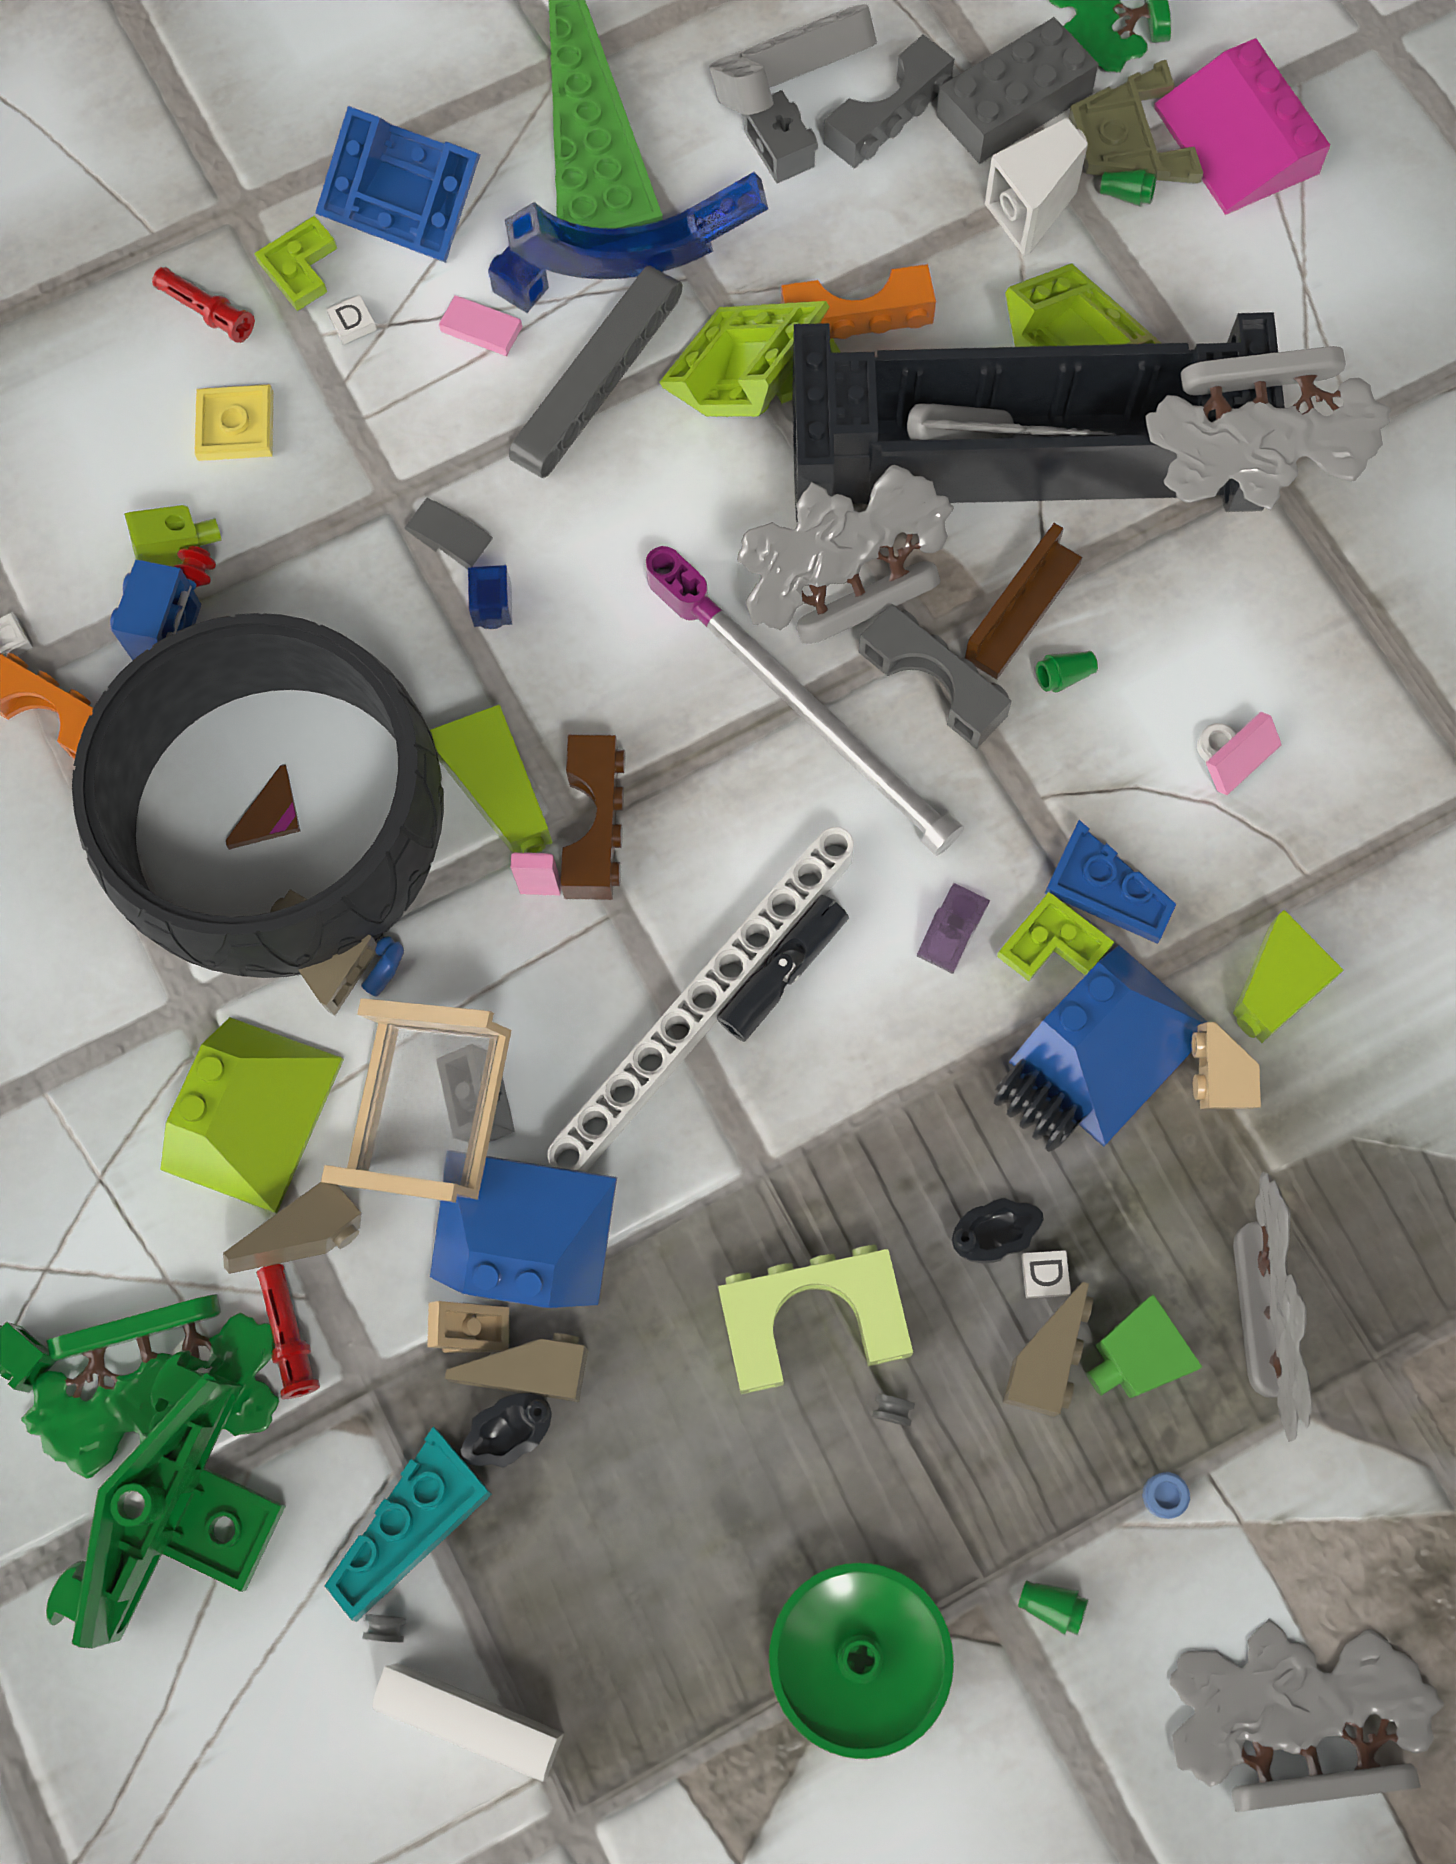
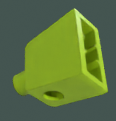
[124,505,222,567]

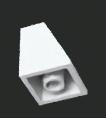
[985,117,1088,256]

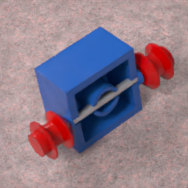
[110,546,216,661]

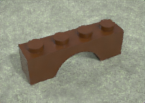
[561,735,625,900]

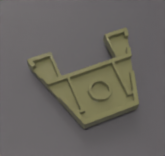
[1069,60,1203,184]

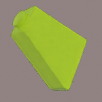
[1233,910,1343,1043]

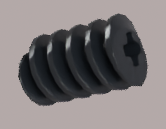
[994,1058,1087,1152]

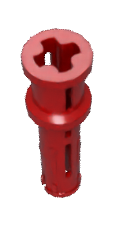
[152,267,255,343]
[256,1264,320,1399]

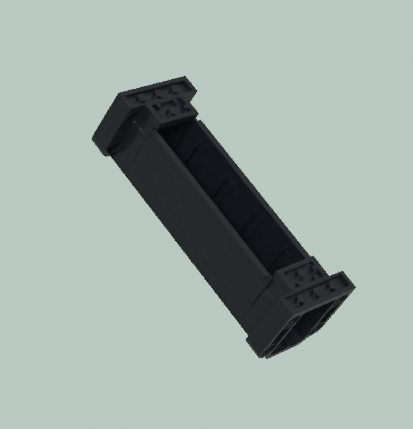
[792,312,1285,522]

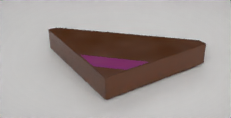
[225,764,301,850]

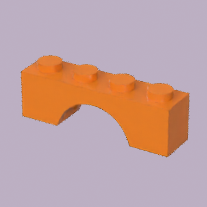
[781,264,936,339]
[0,652,93,759]

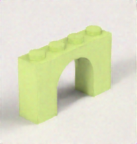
[718,1245,913,1394]

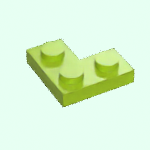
[254,215,338,311]
[997,892,1114,981]

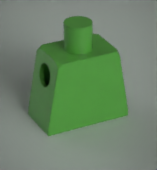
[1086,1294,1202,1398]

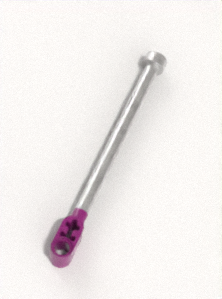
[646,546,964,856]

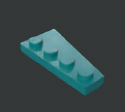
[325,1426,492,1622]

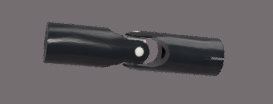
[717,895,849,1042]

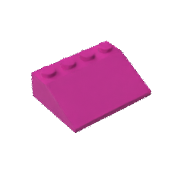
[1154,38,1331,215]

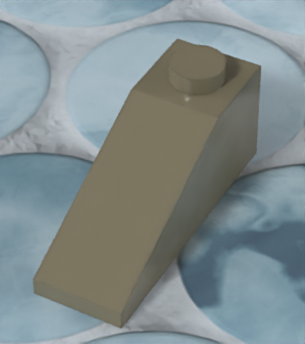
[223,1182,362,1274]
[445,1333,588,1402]

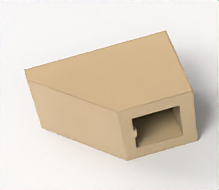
[1192,1022,1261,1109]

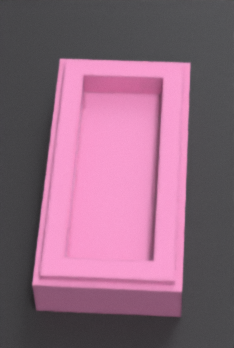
[439,295,522,356]
[1206,712,1282,795]
[511,852,561,895]

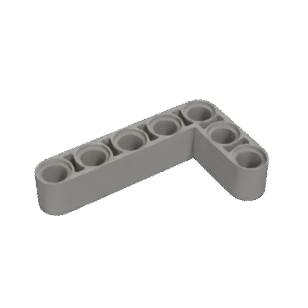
[709,4,877,115]

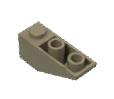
[1003,1282,1093,1417]

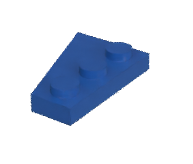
[1045,820,1176,944]

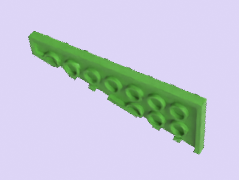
[549,0,663,253]

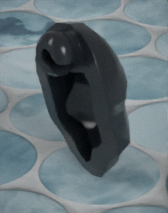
[952,1198,1044,1263]
[461,1393,552,1468]

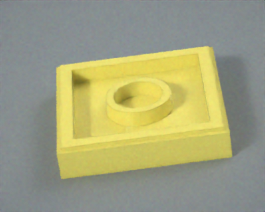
[195,385,274,461]

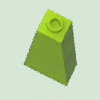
[430,704,553,854]

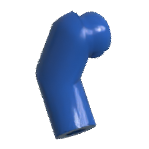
[361,936,404,997]

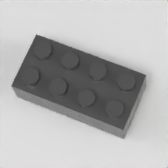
[936,17,1099,164]

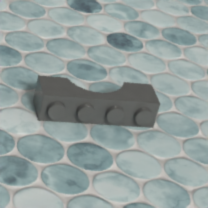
[823,34,955,169]
[859,604,1012,749]

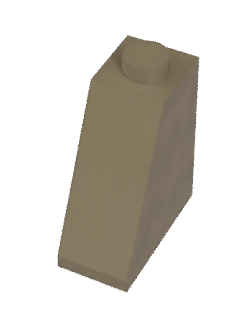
[270,889,377,1016]

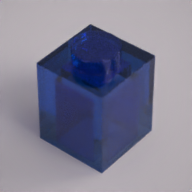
[488,244,549,313]
[468,565,513,629]

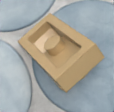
[427,1301,509,1353]

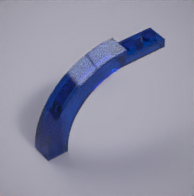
[505,172,769,279]

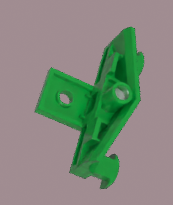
[46,1350,286,1649]

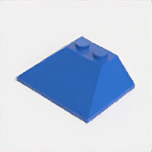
[315,106,480,263]
[1009,945,1208,1147]
[430,1150,617,1308]

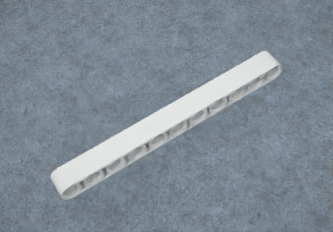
[547,827,854,1172]

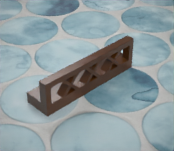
[965,523,1083,680]

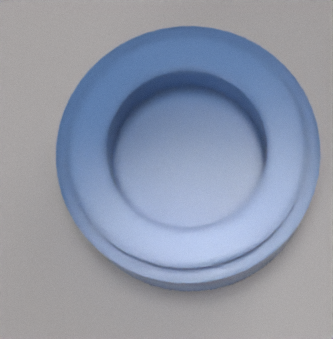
[1142,1472,1190,1519]

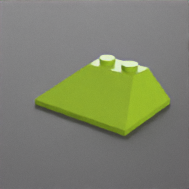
[1005,263,1161,347]
[659,301,829,417]
[160,1017,344,1214]

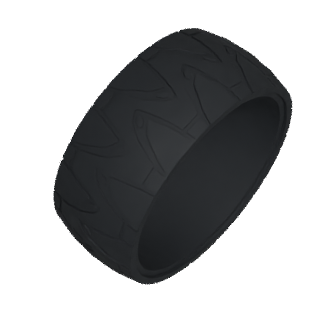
[72,613,444,978]

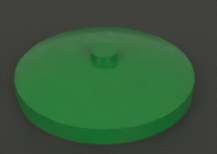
[769,1563,954,1759]

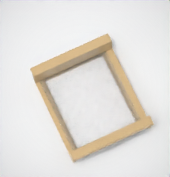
[321,998,512,1203]

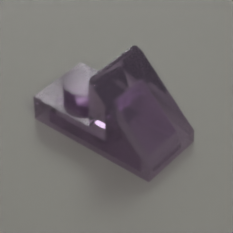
[917,883,990,974]

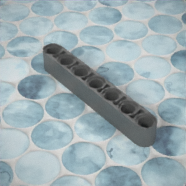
[509,265,683,478]

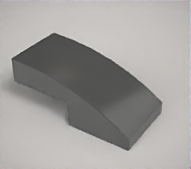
[404,498,493,571]

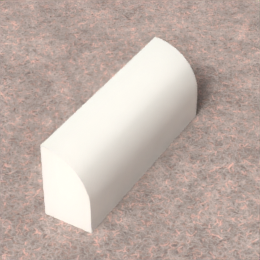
[373,1663,564,1782]

